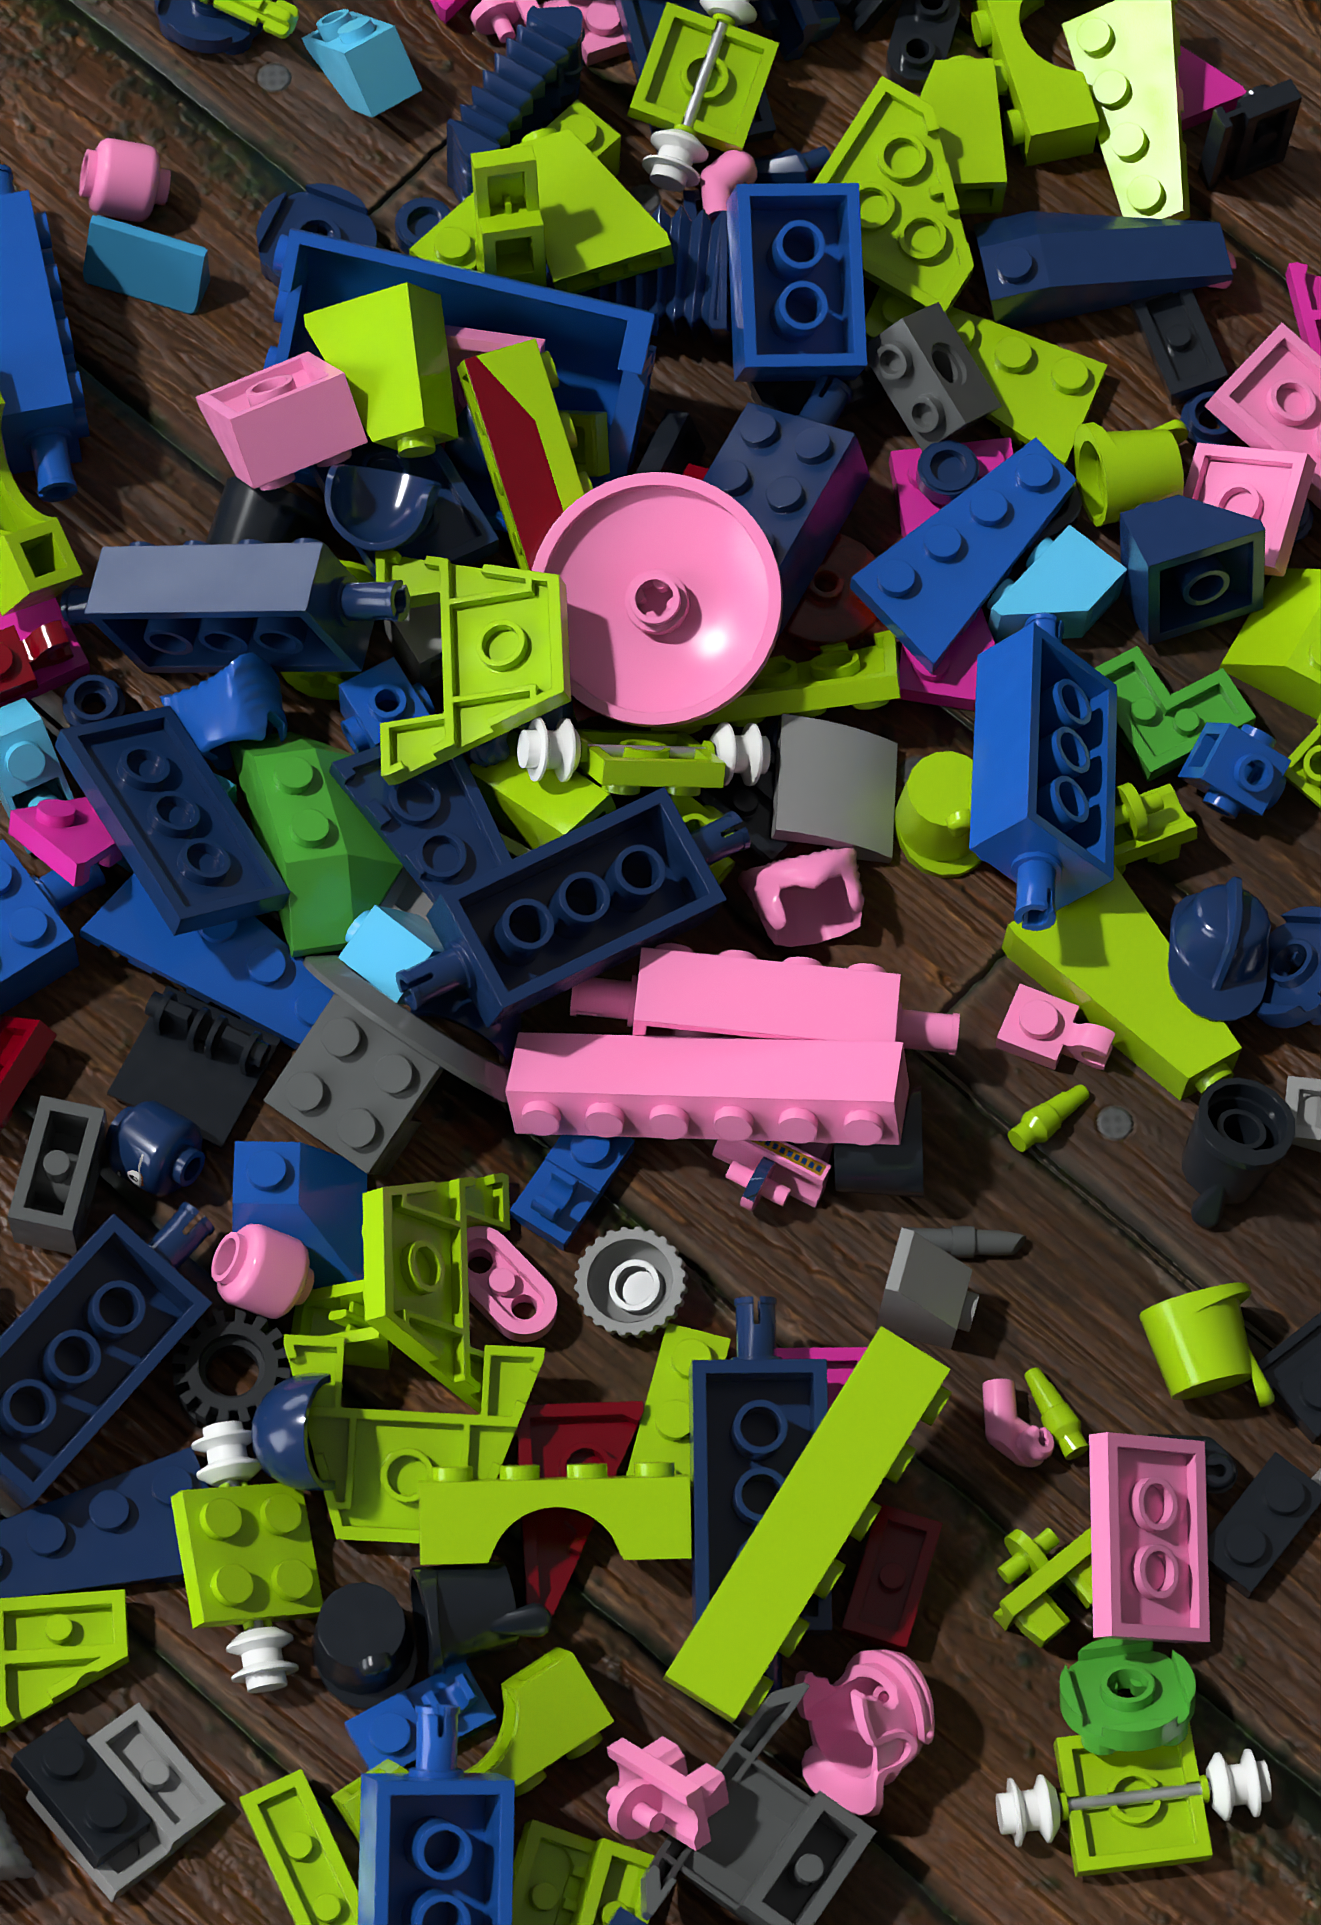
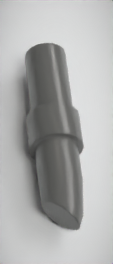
[902,1225,1027,1258]

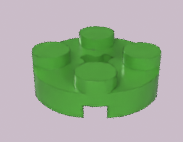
[1060,1638,1196,1755]

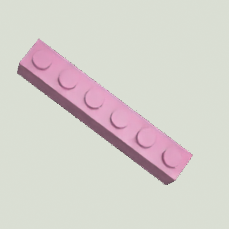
[505,1032,909,1145]

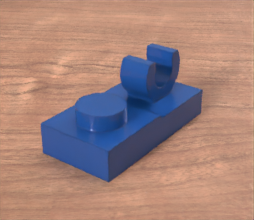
[510,1135,635,1251]
[344,1662,496,1771]

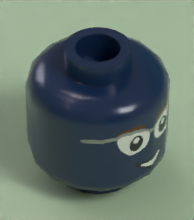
[105,1100,205,1197]

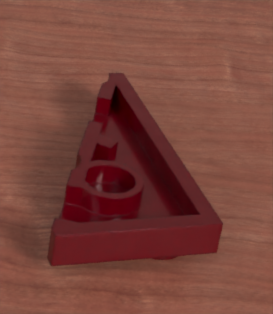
[515,1401,644,1640]

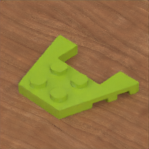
[375,551,571,786]
[362,1173,510,1414]
[284,1334,545,1543]

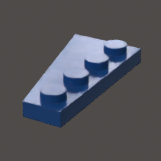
[850,437,1077,675]
[79,873,334,1050]

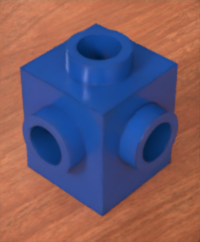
[339,657,436,754]
[1178,722,1292,819]

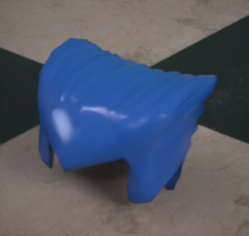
[160,652,288,770]

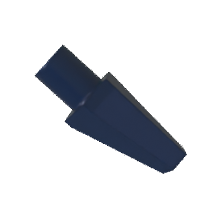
[745,146,831,184]

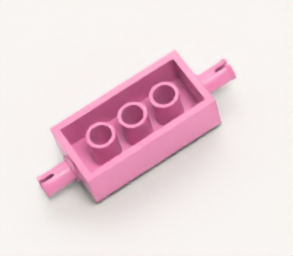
[570,943,960,1055]

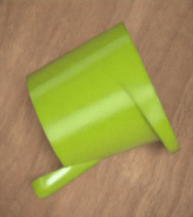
[1073,419,1188,527]
[894,751,982,878]
[1139,1282,1274,1407]

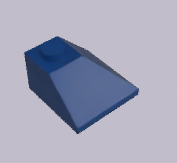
[232,1141,368,1289]

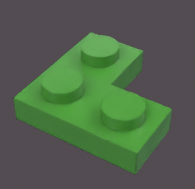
[1095,646,1256,782]

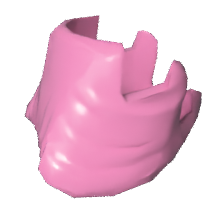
[738,847,864,947]

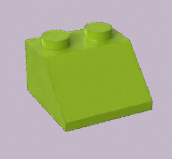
[1219,568,1321,720]

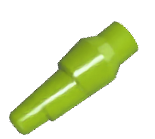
[1008,1084,1090,1152]
[1025,1367,1089,1460]

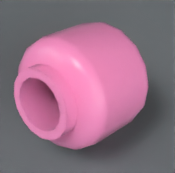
[79,138,171,222]
[211,1224,314,1319]

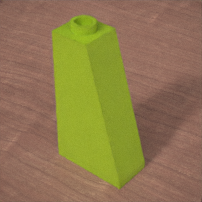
[1002,865,1242,1101]

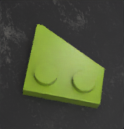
[0,1589,129,1733]

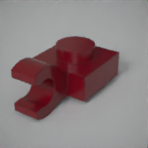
[0,620,74,703]

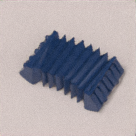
[447,5,585,204]
[546,204,732,345]

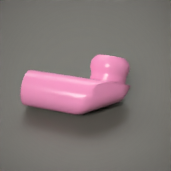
[700,150,757,224]
[982,1379,1055,1467]

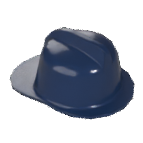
[1168,876,1271,1022]

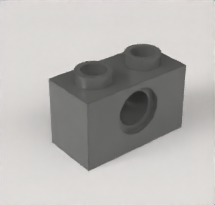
[866,302,1002,452]
[8,1095,109,1255]

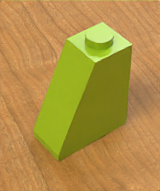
[920,55,1007,214]
[511,128,674,294]
[304,282,459,458]
[469,730,617,850]

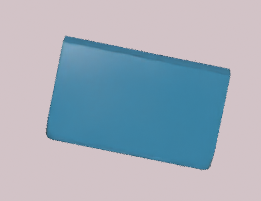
[83,215,210,315]

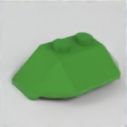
[229,731,403,958]

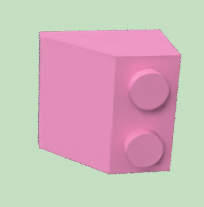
[196,352,368,491]

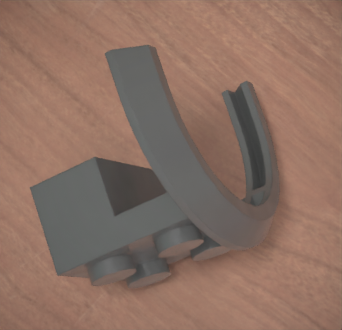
[263,955,510,1176]
[640,1682,876,1925]

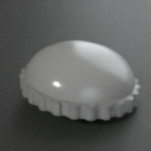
[574,1227,688,1338]

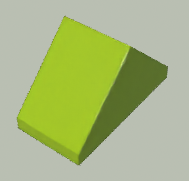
[291,1279,393,1370]

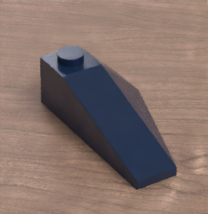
[973,211,1233,330]

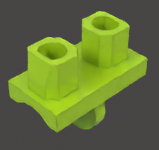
[1114,782,1197,875]
[993,1527,1093,1648]

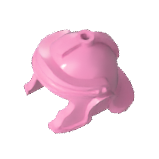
[794,1650,935,1817]

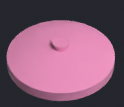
[532,472,783,728]

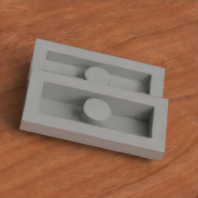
[771,714,898,863]
[26,1703,225,1902]

